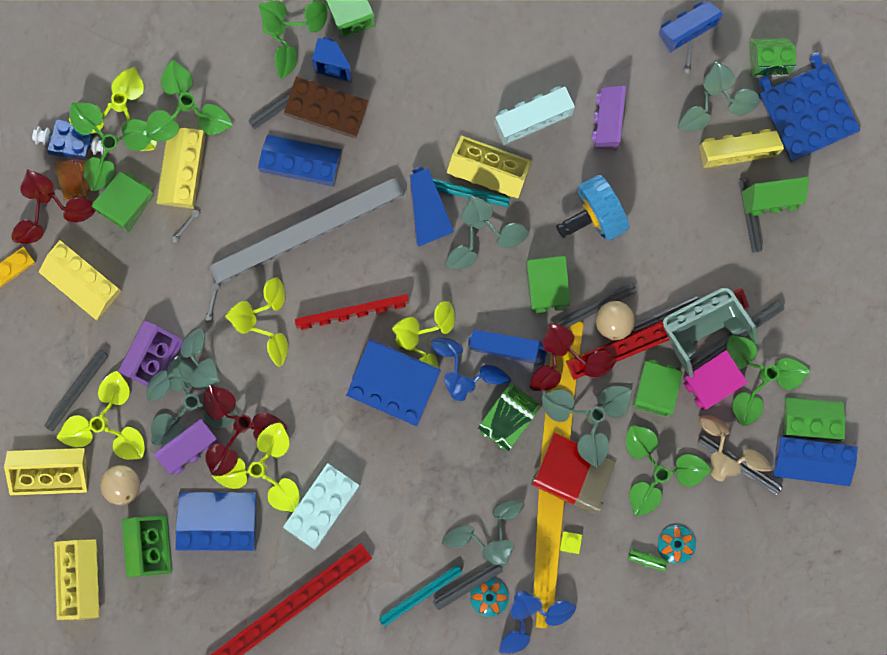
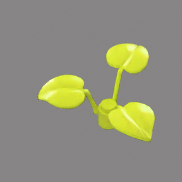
[69,67,157,151]
[225,277,289,367]
[392,301,455,369]
[57,371,145,460]
[212,423,300,512]

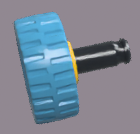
[556,175,630,241]

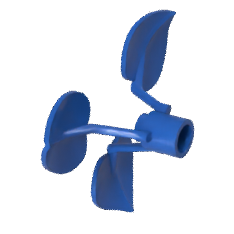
[431,338,511,401]
[499,591,576,654]

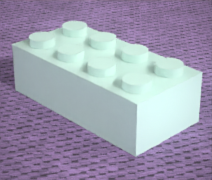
[494,86,575,145]
[283,463,360,550]

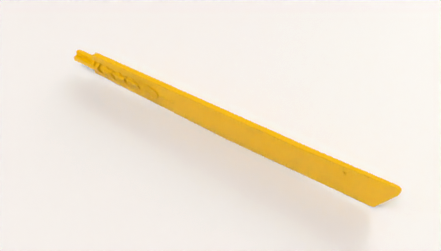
[533,322,583,628]

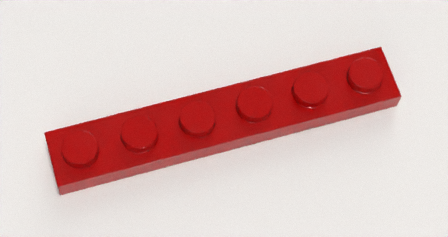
[294,294,409,331]

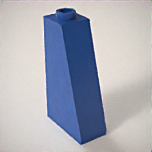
[409,166,454,247]
[468,329,547,366]

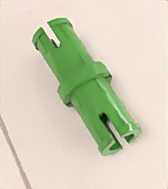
[628,548,668,572]

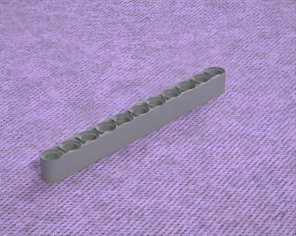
[209,178,404,285]

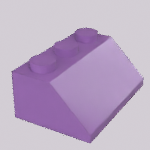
[592,86,626,150]
[118,320,184,387]
[154,419,218,475]

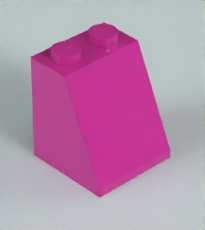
[683,350,748,411]

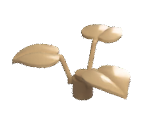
[698,415,773,481]

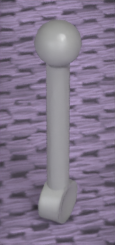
[684,38,695,74]
[172,210,200,243]
[205,283,220,322]

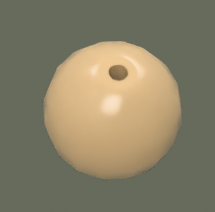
[595,301,635,341]
[100,465,140,505]

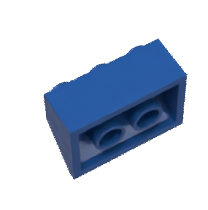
[659,1,723,53]
[312,37,352,82]

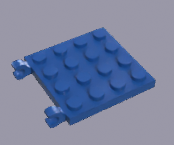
[758,52,860,162]

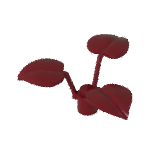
[11,170,96,244]
[530,322,616,391]
[204,385,288,476]

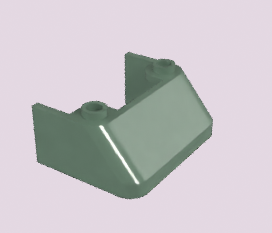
[663,288,759,378]

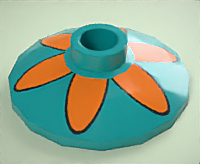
[657,525,696,564]
[470,578,509,617]

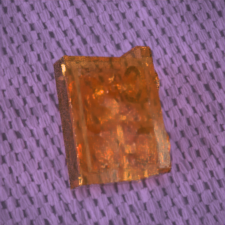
[54,157,90,200]

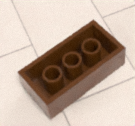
[284,76,369,139]

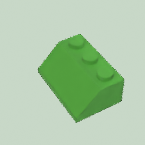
[741,177,809,216]
[783,398,846,441]
[122,515,172,578]

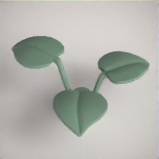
[678,61,760,131]
[445,196,529,269]
[147,328,220,402]
[151,356,239,446]
[542,386,632,467]
[442,500,524,566]

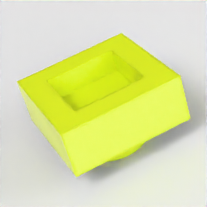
[560,531,582,554]

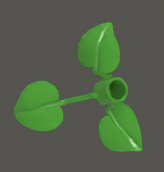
[258,0,327,79]
[146,60,232,142]
[70,102,151,191]
[726,335,810,426]
[626,425,711,516]

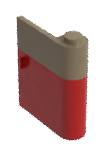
[531,432,616,515]

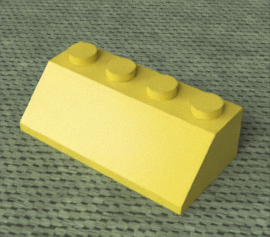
[157,128,206,209]
[699,129,784,168]
[447,135,532,198]
[39,240,122,320]
[4,448,87,495]
[54,539,100,620]

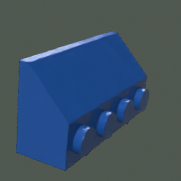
[258,135,342,187]
[773,437,858,486]

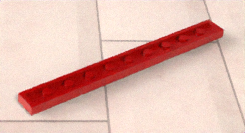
[566,288,749,380]
[210,543,373,655]

